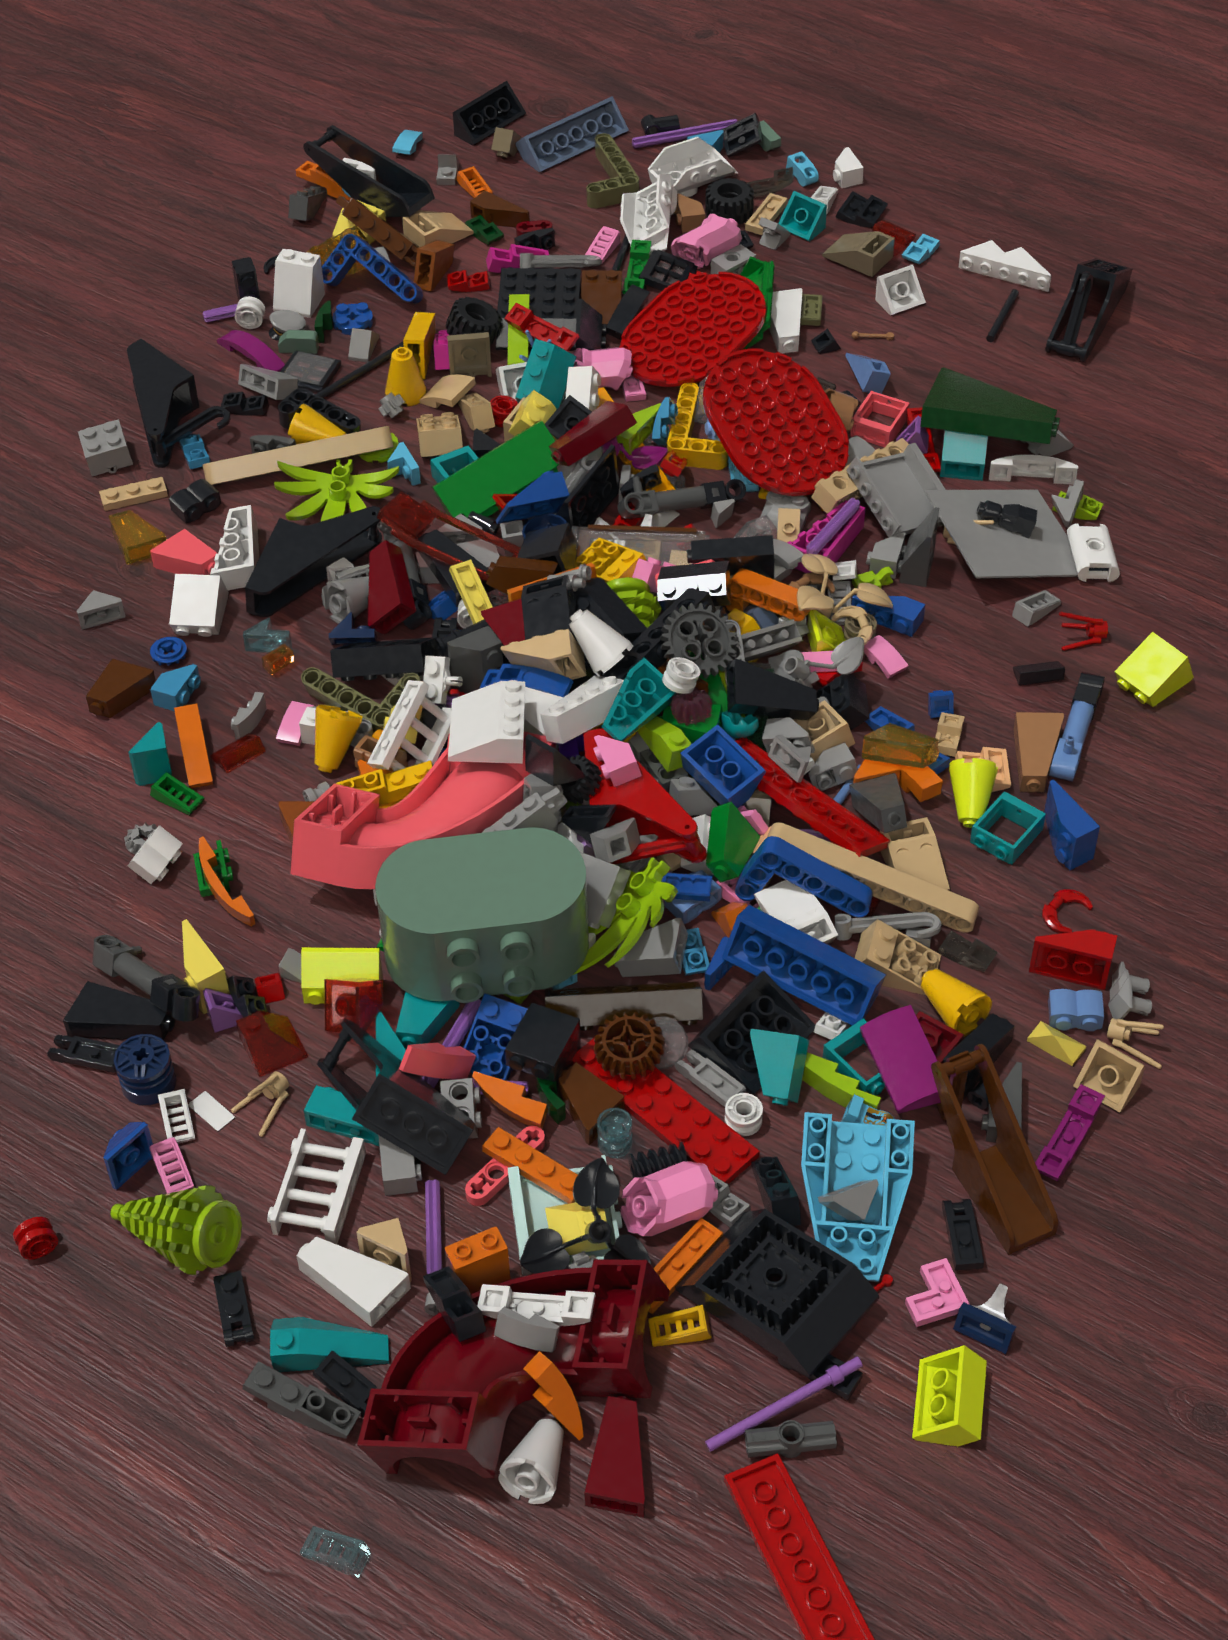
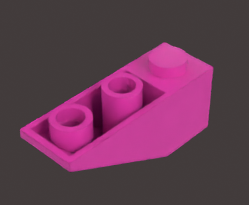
[434,330,450,370]

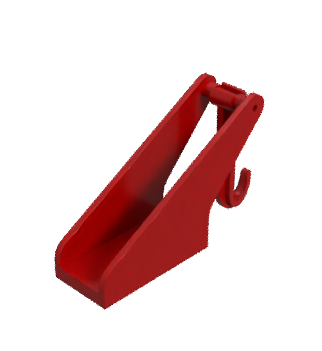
[583,729,707,865]

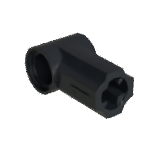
[641,115,680,136]

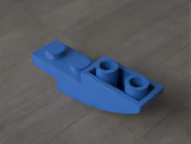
[479,664,573,697]

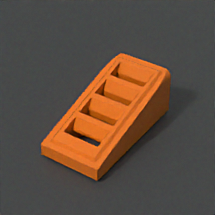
[456,166,493,198]

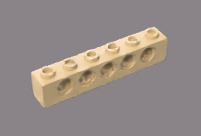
[811,438,909,513]

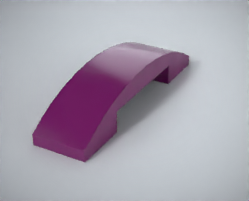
[217,330,285,372]
[1035,1084,1105,1181]

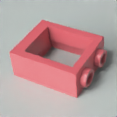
[849,391,910,447]

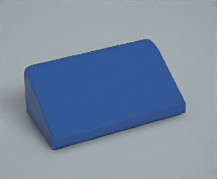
[428,590,458,620]

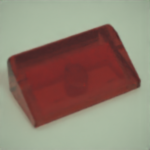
[210,733,265,773]

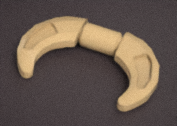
[831,606,873,646]

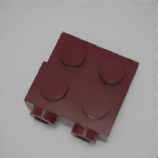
[916,1011,964,1064]

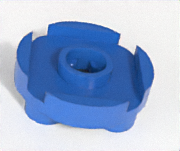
[333,302,373,335]

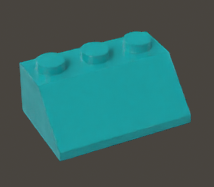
[515,339,577,409]

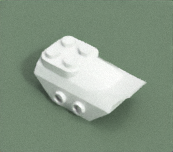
[648,137,738,197]
[620,174,677,256]

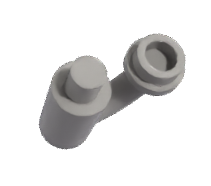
[547,564,592,591]

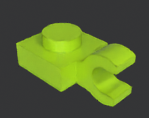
[852,567,893,589]

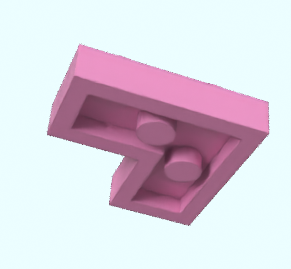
[905,1258,969,1327]

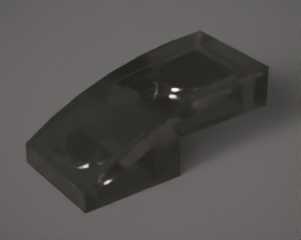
[937,930,997,972]

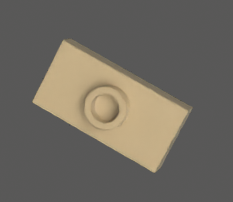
[777,508,800,543]

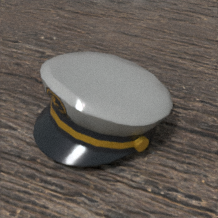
[269,310,306,340]

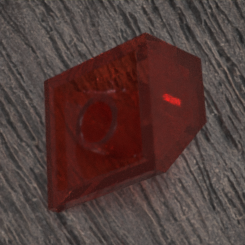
[324,978,383,1033]
[236,1011,308,1077]

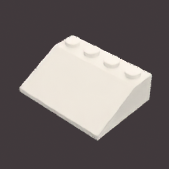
[448,680,525,764]

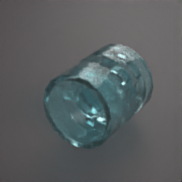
[597,1108,632,1158]

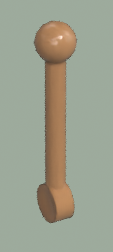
[852,331,894,340]

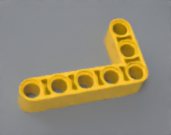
[667,383,728,470]

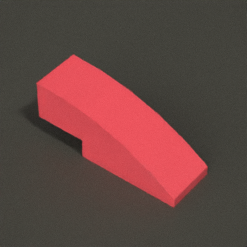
[399,1042,476,1079]

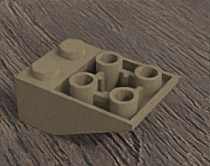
[822,231,895,277]

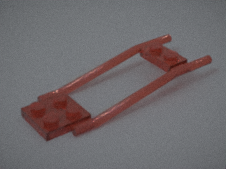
[377,491,521,581]

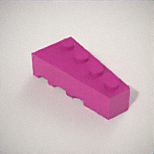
[787,500,865,573]

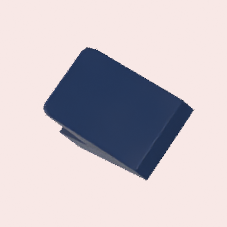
[329,612,377,645]

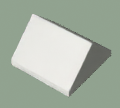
[875,265,926,315]

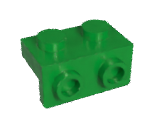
[193,840,234,897]

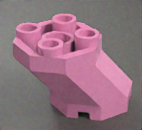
[671,214,742,269]
[573,347,633,391]
[621,1161,718,1236]

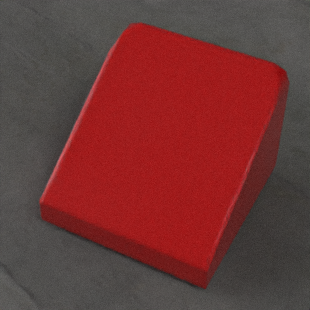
[254,973,285,1003]

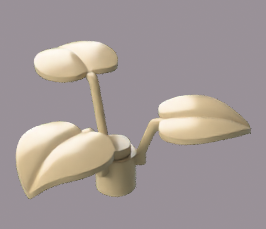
[797,554,893,618]

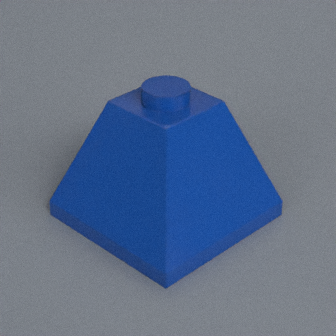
[103,1122,153,1190]

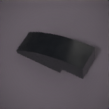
[606,284,650,340]
[423,1266,486,1342]

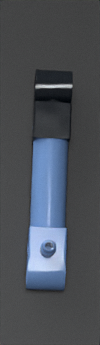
[1049,671,1105,782]

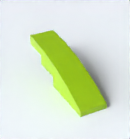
[508,294,530,365]
[802,1052,881,1110]

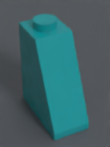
[396,991,460,1049]
[750,1029,809,1106]

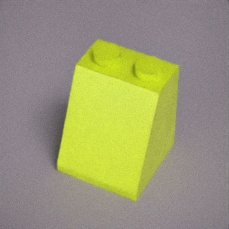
[1115,632,1194,707]

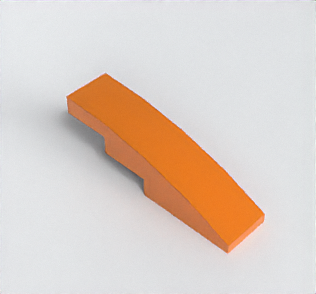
[174,703,213,789]

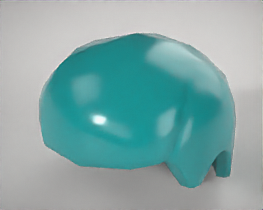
[722,711,759,739]

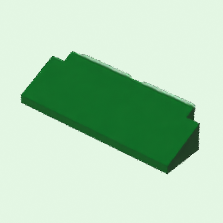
[740,256,775,350]
[432,421,559,518]

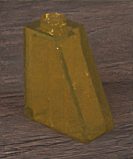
[109,510,166,565]
[862,723,939,768]

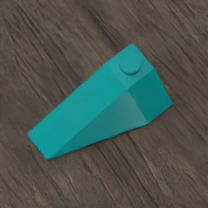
[602,658,677,741]
[270,1317,389,1372]

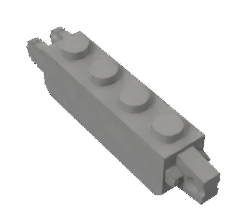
[710,619,810,662]
[482,787,568,833]

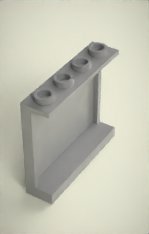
[846,443,946,537]

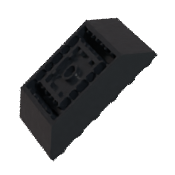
[675,1209,879,1378]

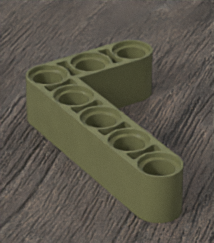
[586,133,639,209]
[301,667,421,732]

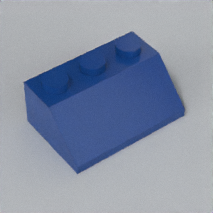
[680,724,766,809]

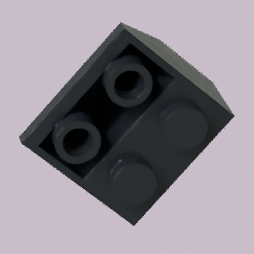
[816,674,869,730]

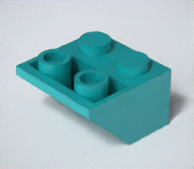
[940,430,988,481]

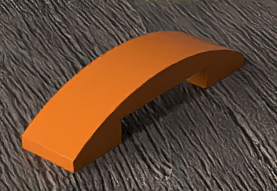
[199,836,255,926]

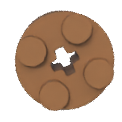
[825,388,858,431]

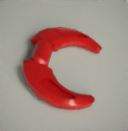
[1042,889,1093,933]

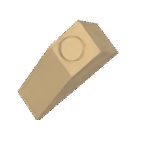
[458,392,495,433]

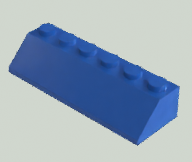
[722,905,886,1025]

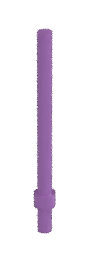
[705,1356,863,1452]

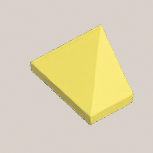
[1027,1021,1086,1066]

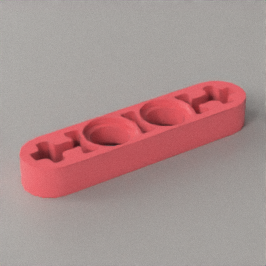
[465,1126,545,1206]

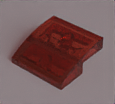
[872,220,916,257]

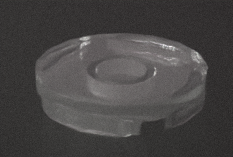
[649,1016,688,1070]

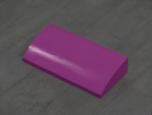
[860,1005,941,1114]

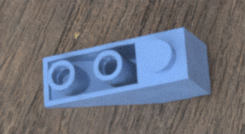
[845,353,891,394]

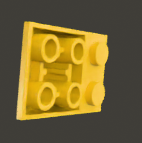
[575,538,647,582]

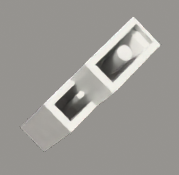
[959,240,1052,292]

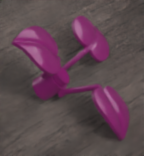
[601,437,668,500]

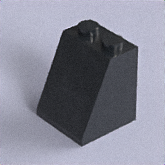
[517,523,577,575]
[505,1003,581,1082]

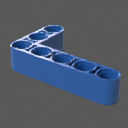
[322,234,423,304]
[735,836,873,918]

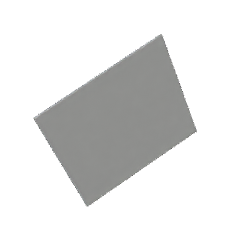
[924,490,1078,578]

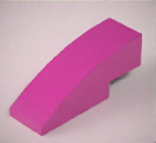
[486,244,549,273]

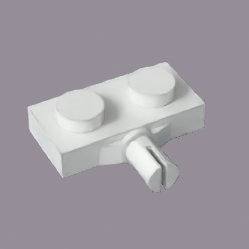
[423,656,463,704]

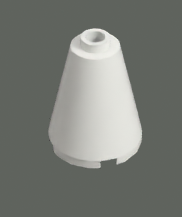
[569,609,633,676]
[498,1419,564,1504]

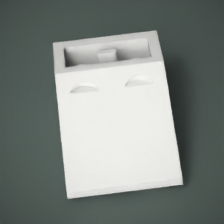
[754,880,838,944]

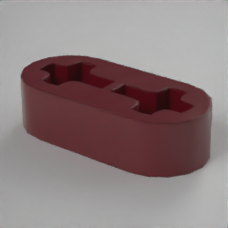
[516,220,553,237]

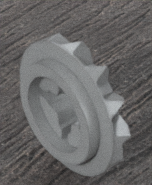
[124,822,157,855]

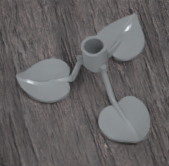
[768,637,864,705]

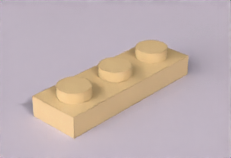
[745,193,788,235]
[99,477,168,511]

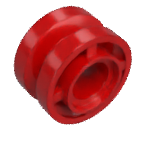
[490,395,518,427]
[13,1217,58,1260]

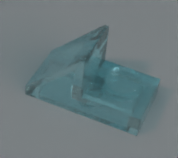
[243,618,292,653]

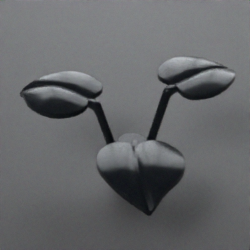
[520,1158,651,1274]

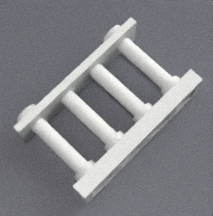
[367,680,452,771]
[267,1128,366,1244]

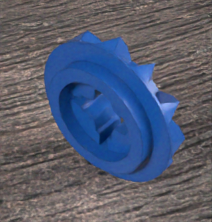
[150,637,187,666]

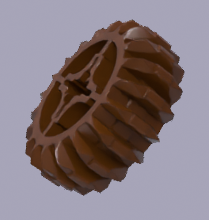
[594,1011,665,1080]

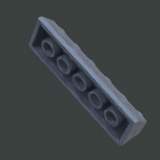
[515,96,629,173]

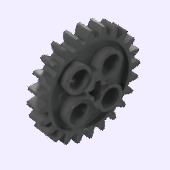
[660,603,738,679]

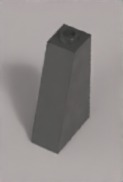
[849,773,907,833]

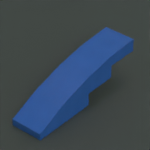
[865,706,950,775]

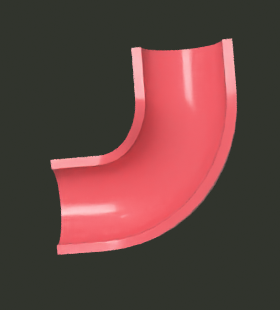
[291,731,556,889]

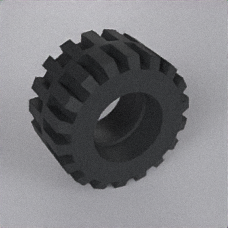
[705,178,754,224]
[445,297,502,346]

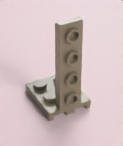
[447,332,492,377]

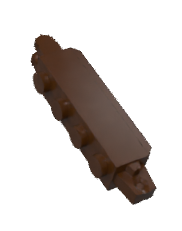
[336,196,419,267]

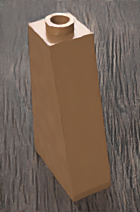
[1013,712,1064,792]

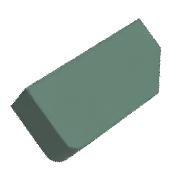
[758,120,781,152]
[278,330,319,354]

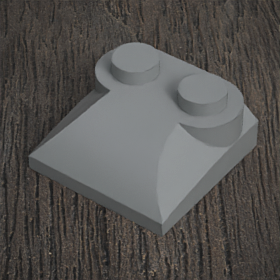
[757,491,811,534]

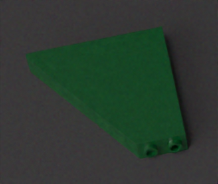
[920,368,1060,444]

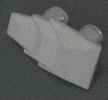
[1108,961,1152,1019]

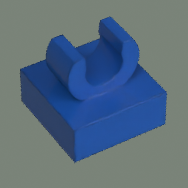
[928,690,954,718]

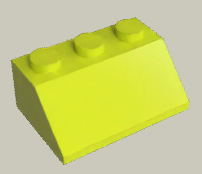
[301,947,384,1005]
[912,1345,987,1447]

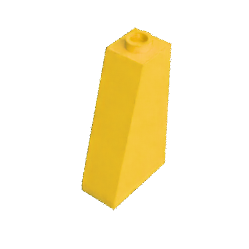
[403,312,436,379]

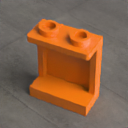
[445,1227,511,1294]

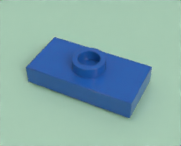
[661,873,712,902]

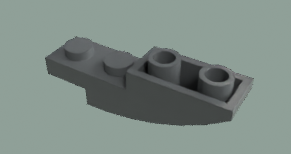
[243,1361,361,1438]

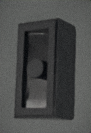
[1013,661,1065,685]

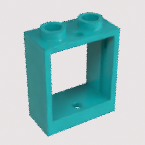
[430,446,478,483]
[970,791,1046,865]
[823,1018,885,1096]

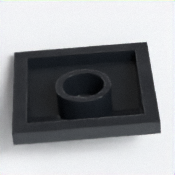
[545,395,592,439]

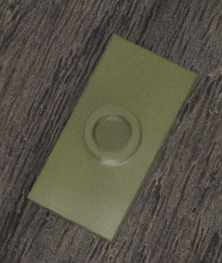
[800,294,822,326]

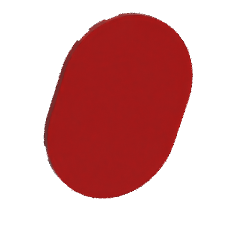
[619,272,767,387]
[703,348,849,496]

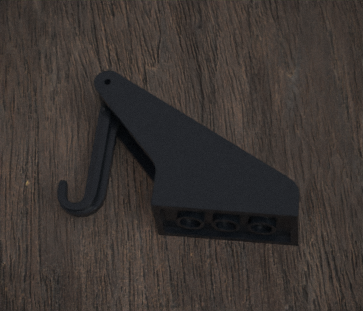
[1045,258,1133,362]
[127,339,231,468]

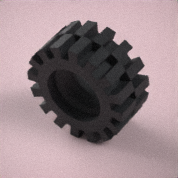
[561,755,602,804]

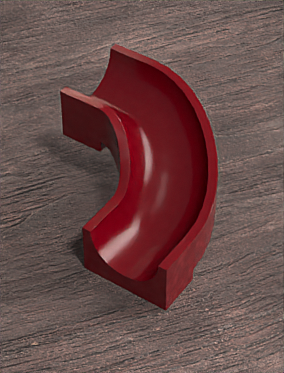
[357,1259,670,1478]

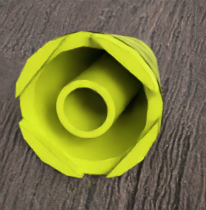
[949,758,998,828]

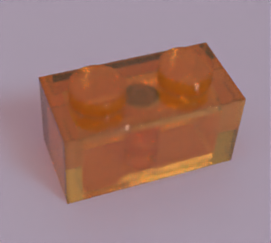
[261,644,294,675]

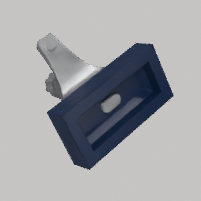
[953,1284,1017,1354]

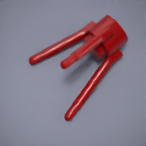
[1059,612,1108,651]

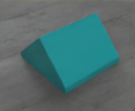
[778,191,827,241]
[128,722,173,786]

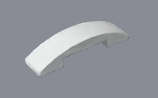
[989,455,1078,485]
[477,1284,596,1326]

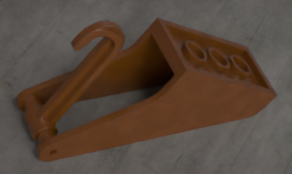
[931,1044,1058,1255]

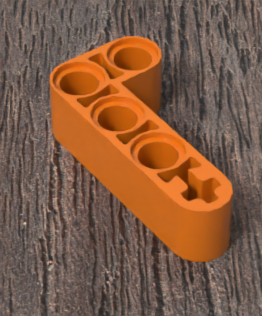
[725,568,811,622]

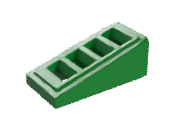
[150,772,205,815]

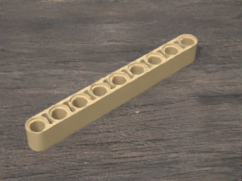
[202,426,394,485]
[767,823,979,933]

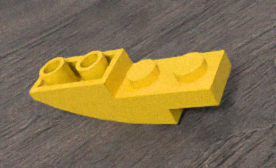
[336,760,433,805]

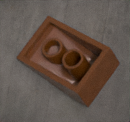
[581,270,622,325]

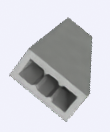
[415,537,500,583]

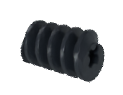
[628,1142,687,1178]

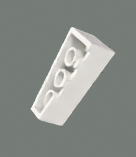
[210,505,259,590]
[540,675,624,744]

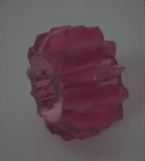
[671,687,712,726]

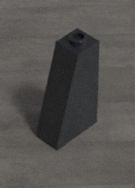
[417,529,495,607]
[687,535,774,579]
[726,659,819,720]
[63,981,175,1040]
[943,1013,1015,1100]

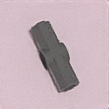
[745,1420,837,1458]

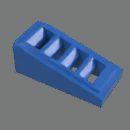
[704,936,734,991]

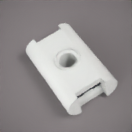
[1067,523,1120,582]

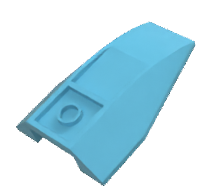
[801,1112,915,1282]

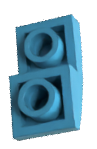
[652,397,678,446]
[179,434,210,469]
[682,928,709,976]

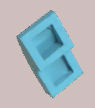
[392,130,423,155]
[902,234,940,264]

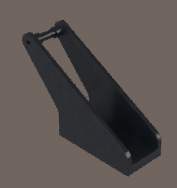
[303,125,435,217]
[245,506,383,617]
[317,1019,475,1175]

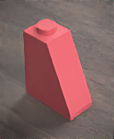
[150,529,218,575]

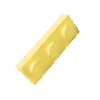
[449,560,492,624]

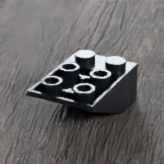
[521,575,577,640]

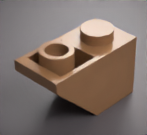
[673,194,705,233]

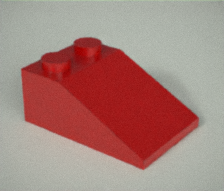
[1029,929,1118,990]

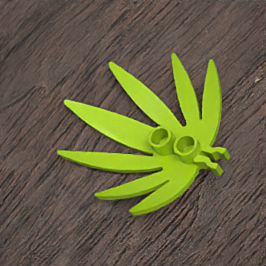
[274,459,399,522]
[573,857,678,975]

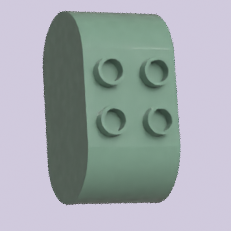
[375,827,589,1003]

